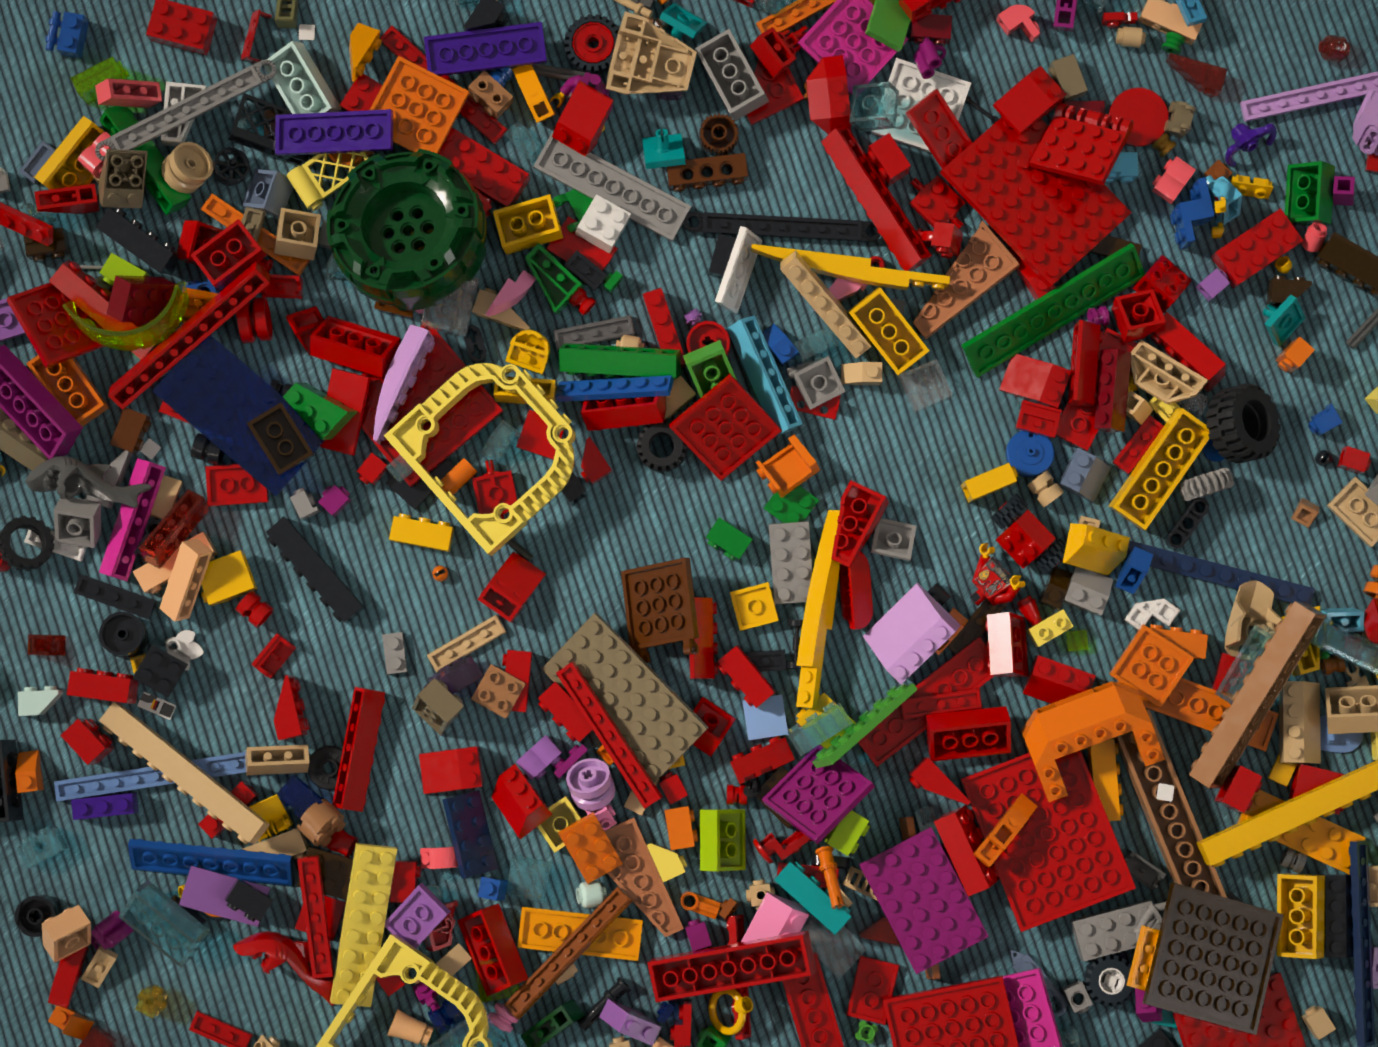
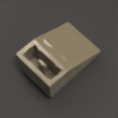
[97,149,148,208]

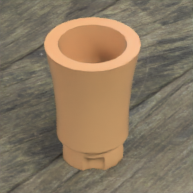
[387,1009,434,1046]

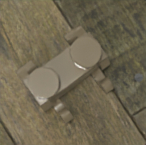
[1164,101,1196,139]

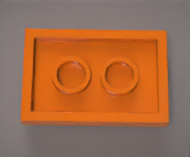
[558,812,623,884]

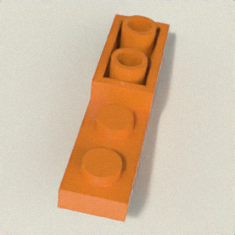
[973,793,1038,868]

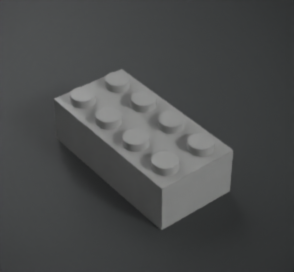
[695,29,769,121]
[1070,899,1157,961]

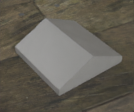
[793,356,846,410]
[871,518,916,561]

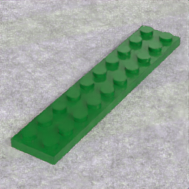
[961,243,1145,378]

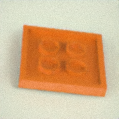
[1109,624,1194,708]

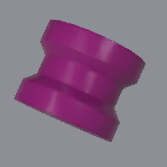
[1087,306,1110,326]

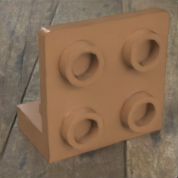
[471,664,525,718]

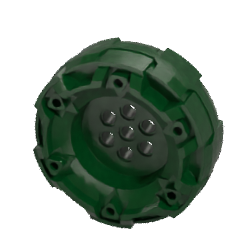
[326,149,487,311]

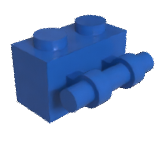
[45,11,89,59]

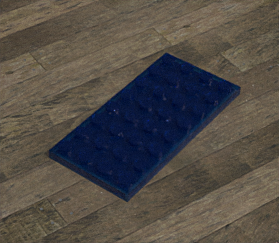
[152,335,325,497]

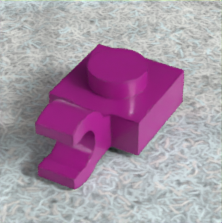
[413,982,440,1012]

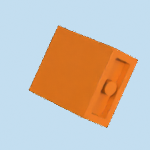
[756,434,820,498]

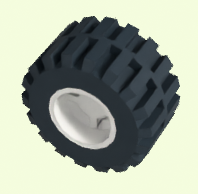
[1082,955,1135,1007]

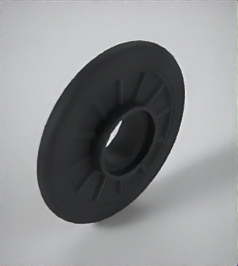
[308,746,342,790]

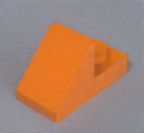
[48,1006,95,1040]

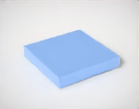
[742,695,788,741]

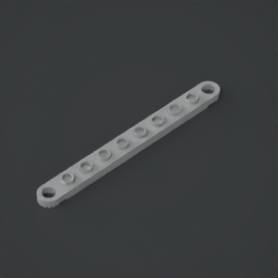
[95,59,276,162]

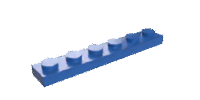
[555,375,674,402]

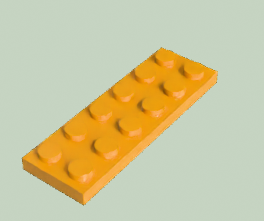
[1237,790,1366,875]
[517,906,643,961]

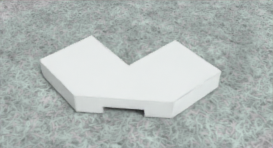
[1124,599,1180,630]

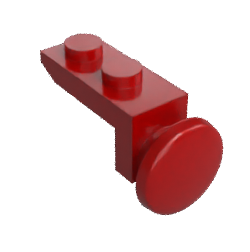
[753,830,812,864]

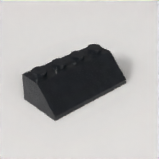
[96,207,179,275]
[1319,874,1354,958]

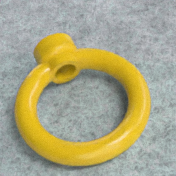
[708,989,753,1035]

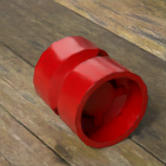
[235,590,274,628]

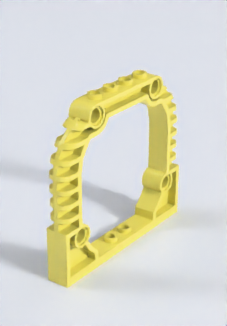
[384,363,576,556]
[316,934,493,1047]

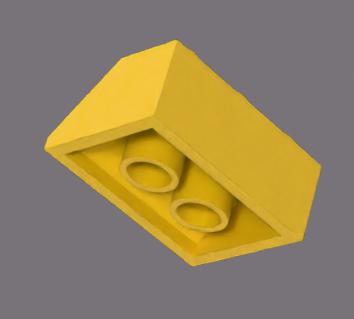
[1063,523,1130,575]

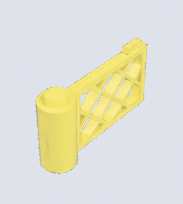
[286,152,369,211]

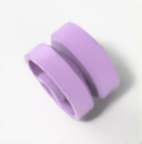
[566,758,616,811]

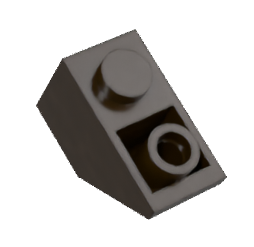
[1267,276,1312,306]

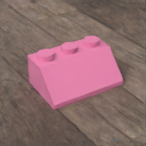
[741,892,809,942]

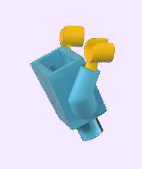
[1206,175,1242,238]

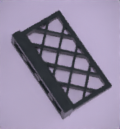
[228,93,309,166]

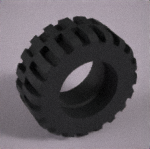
[1206,383,1281,464]

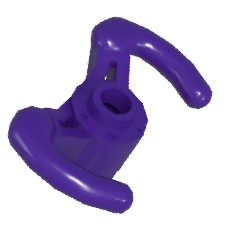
[1225,123,1277,167]

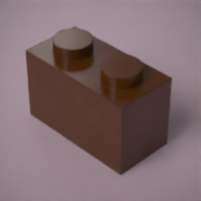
[110,407,152,455]

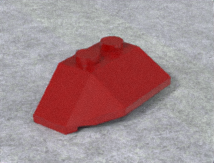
[806,55,851,135]

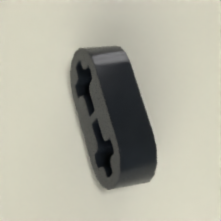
[463,325,487,363]
[811,854,850,869]

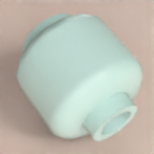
[576,880,607,908]

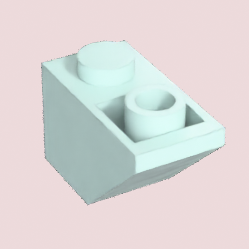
[18,686,63,716]

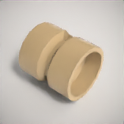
[1027,470,1064,508]

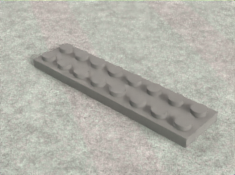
[533,133,691,242]

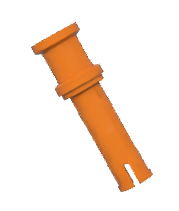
[815,846,845,909]

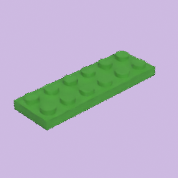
[812,683,918,768]

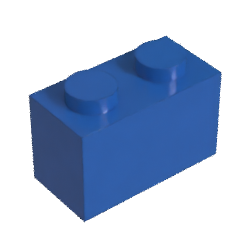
[1115,547,1153,594]

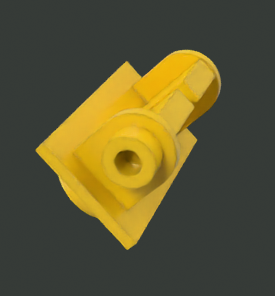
[1231,175,1273,199]

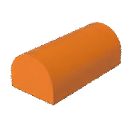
[441,458,477,495]

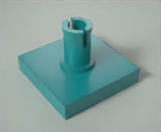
[659,3,708,40]
[642,129,686,169]
[1263,294,1306,347]

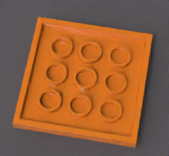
[370,56,470,154]

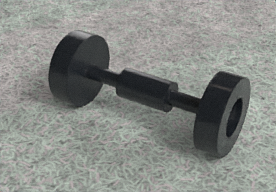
[786,620,803,669]

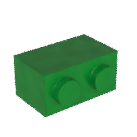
[706,517,753,561]

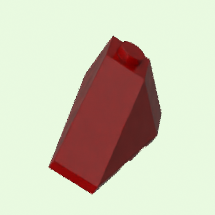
[831,480,889,568]

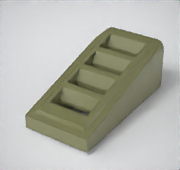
[275,0,298,28]

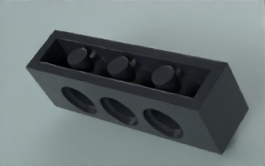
[0,739,24,823]

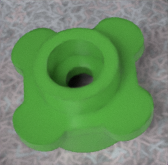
[855,1020,878,1044]

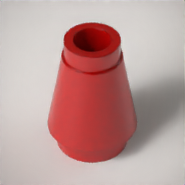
[1017,595,1043,626]

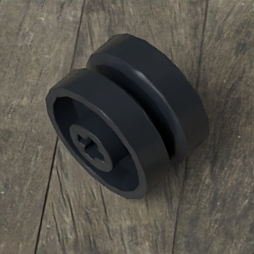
[99,612,148,659]

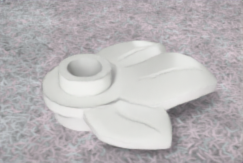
[165,630,204,670]

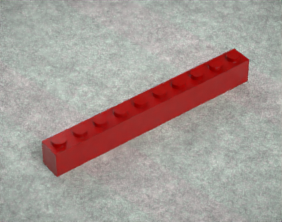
[108,261,270,410]

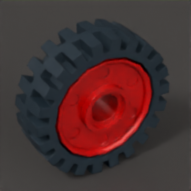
[564,14,619,75]

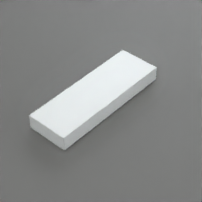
[24,530,87,562]

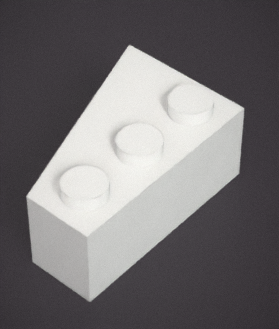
[161,82,207,147]

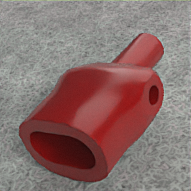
[327,830,358,857]

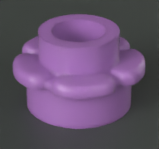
[684,308,702,325]

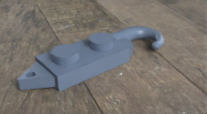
[1010,950,1067,1017]

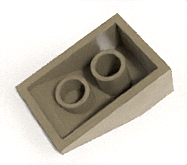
[412,678,464,736]

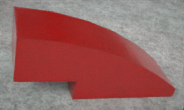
[48,946,89,1009]

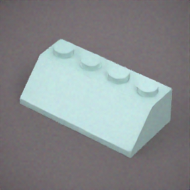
[264,41,342,114]

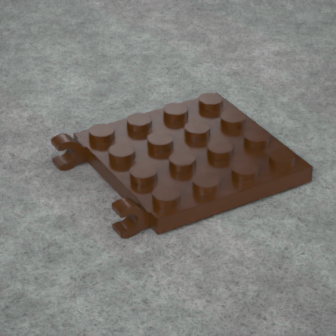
[621,557,699,663]

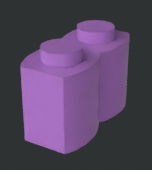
[516,735,563,780]

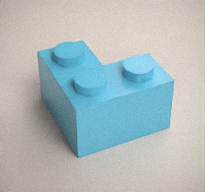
[1105,152,1139,184]
[1318,608,1364,653]

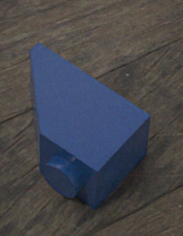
[762,324,799,367]

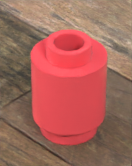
[1301,222,1327,253]

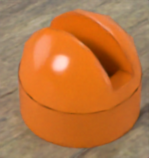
[432,565,449,582]

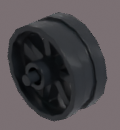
[212,147,250,186]

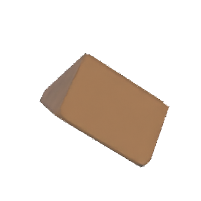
[1291,498,1320,528]

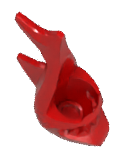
[233,931,334,1006]

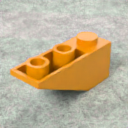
[349,23,381,82]
[512,64,556,123]

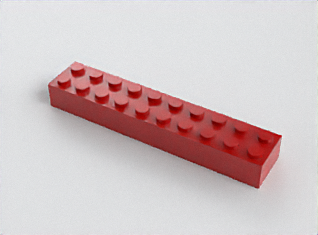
[340,74,530,208]

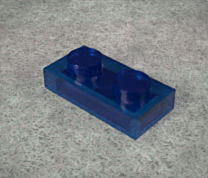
[656,1000,676,1025]

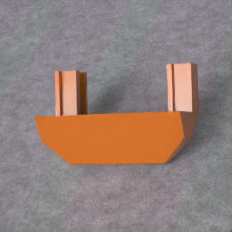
[1021,681,1165,802]

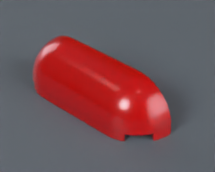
[839,551,873,629]

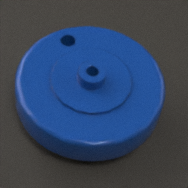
[1005,431,1054,478]

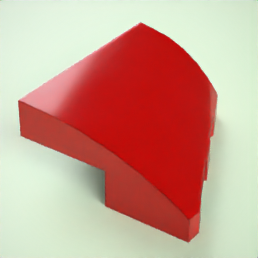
[424,900,458,952]

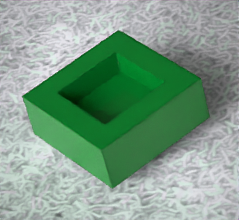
[604,270,623,294]

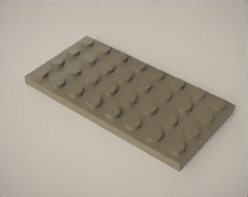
[542,612,709,783]

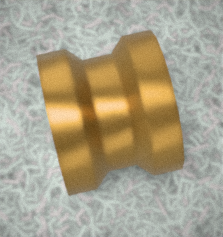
[1152,133,1177,157]

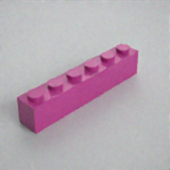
[99,458,166,581]

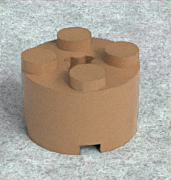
[297,799,346,847]

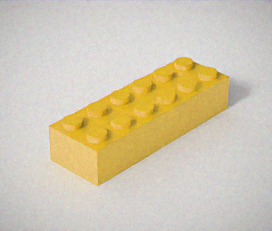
[1108,408,1210,530]

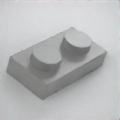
[382,632,408,675]

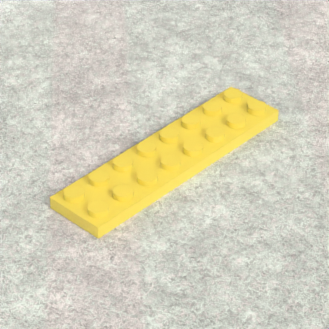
[330,843,397,1007]

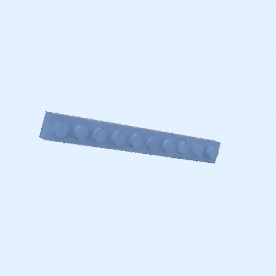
[54,752,246,802]

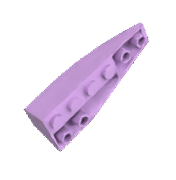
[373,324,435,444]

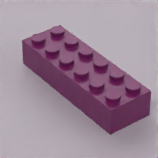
[0,344,83,459]

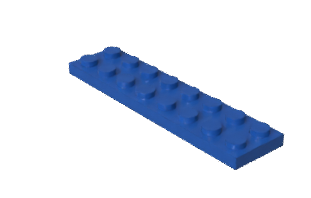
[128,839,294,886]

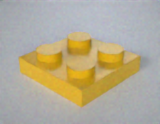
[730,582,779,631]

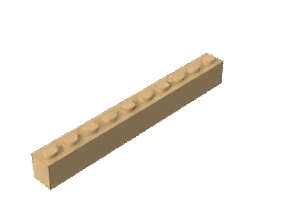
[99,702,270,844]

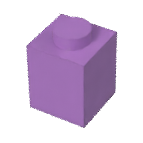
[1196,268,1230,302]

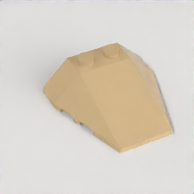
[606,12,697,94]

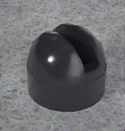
[1315,450,1332,467]

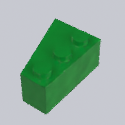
[525,243,585,315]
[283,383,358,440]

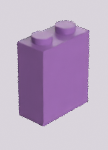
[599,999,661,1046]

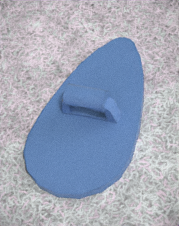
[1320,715,1364,753]

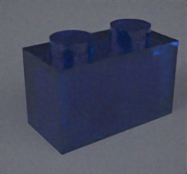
[277,775,323,819]

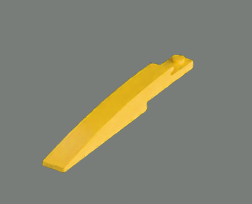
[751,244,950,290]
[796,510,840,709]

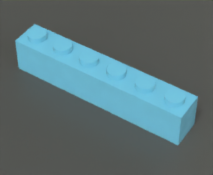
[727,315,803,437]

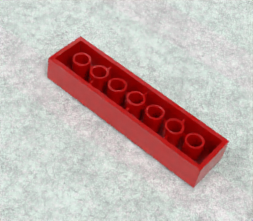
[647,931,817,1002]

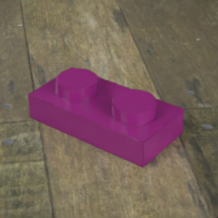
[554,744,589,778]

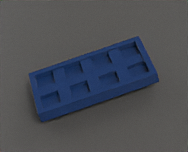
[442,790,498,879]

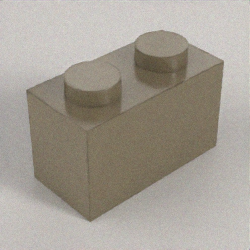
[1048,54,1088,103]

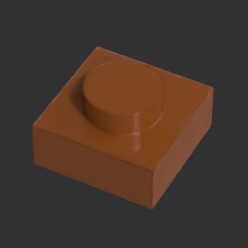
[1203,159,1232,180]
[719,898,740,920]

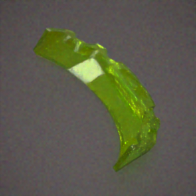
[62,281,189,351]

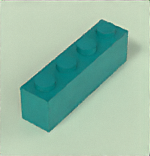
[774,862,852,935]

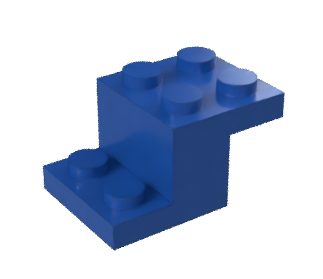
[1170,177,1215,249]

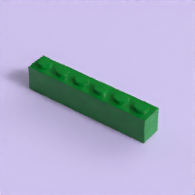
[99,106,191,216]
[559,343,681,380]

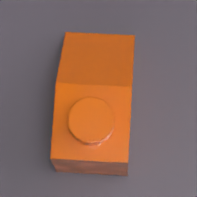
[15,750,44,793]

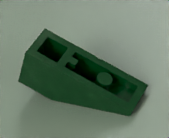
[521,999,585,1047]

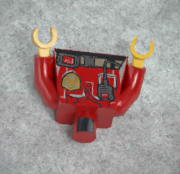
[970,543,1026,606]

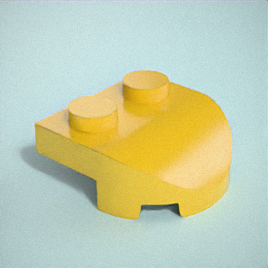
[505,329,551,374]

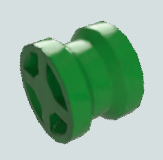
[1161,32,1185,55]

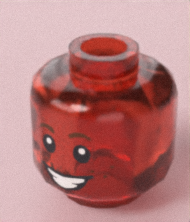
[1318,35,1350,62]

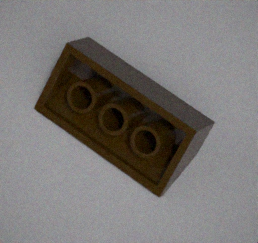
[1314,232,1378,299]

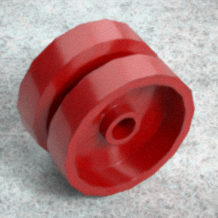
[236,297,273,344]
[686,321,730,356]

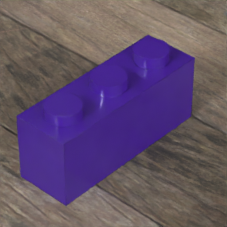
[71,793,139,820]

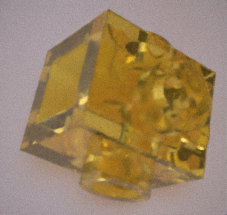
[135,984,168,1019]

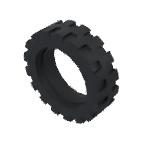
[0,516,55,571]

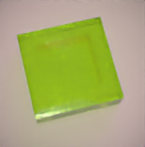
[1066,630,1089,652]

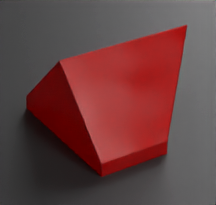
[286,306,324,355]

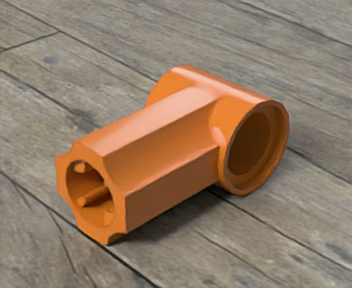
[680,891,721,919]

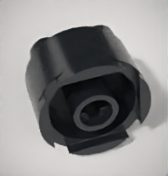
[15,894,61,937]

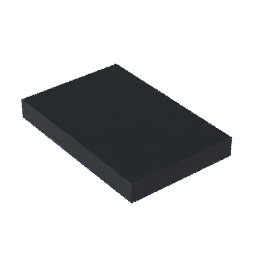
[386,458,455,510]

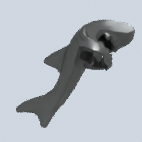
[25,456,151,508]

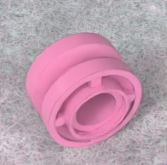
[487,1003,520,1033]

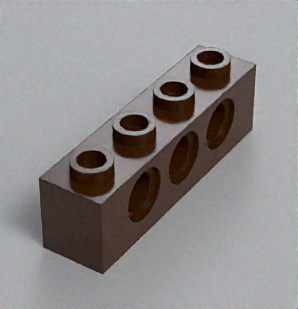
[667,153,748,192]

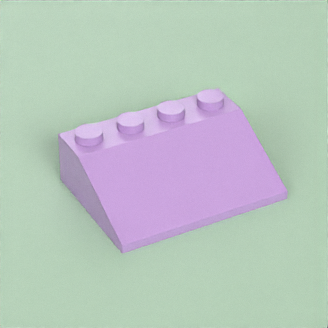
[863,582,961,684]

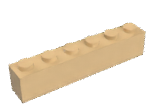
[780,250,872,358]

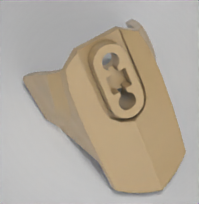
[1225,580,1284,660]

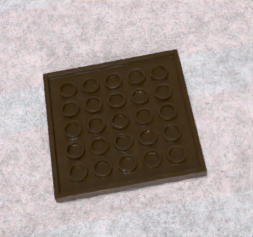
[1142,882,1284,1035]

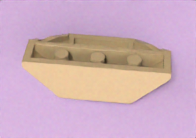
[1131,340,1208,405]

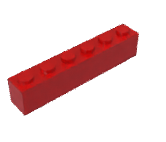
[49,260,161,360]
[332,687,385,812]

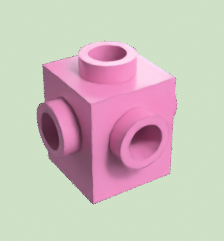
[586,804,617,831]

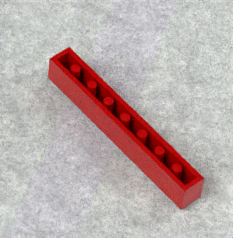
[821,126,932,271]

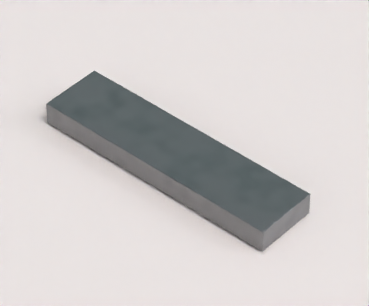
[553,315,635,351]

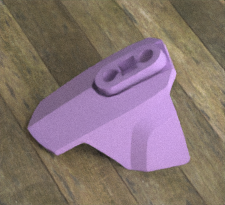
[1352,90,1378,156]

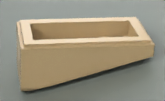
[843,866,878,901]

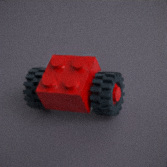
[991,493,1066,574]

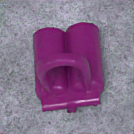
[913,37,946,79]
[91,910,133,950]

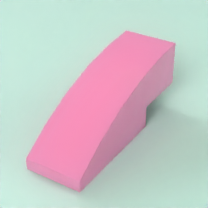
[485,270,536,317]

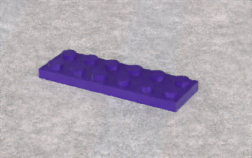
[424,22,547,76]
[275,109,393,156]

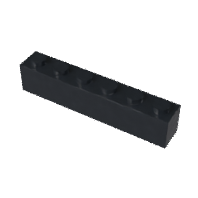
[266,517,365,623]

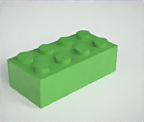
[683,340,737,398]

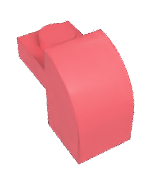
[996,5,1040,43]
[420,846,458,869]

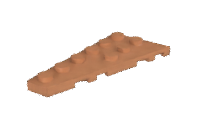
[913,220,1020,340]
[605,817,684,937]

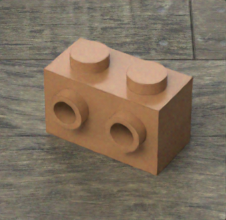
[468,70,513,120]

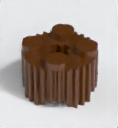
[699,113,739,156]

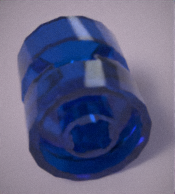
[428,1000,465,1034]

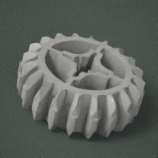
[1179,468,1234,501]

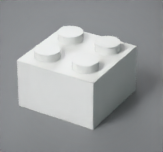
[575,194,631,254]

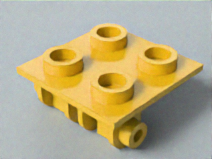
[249,794,293,842]

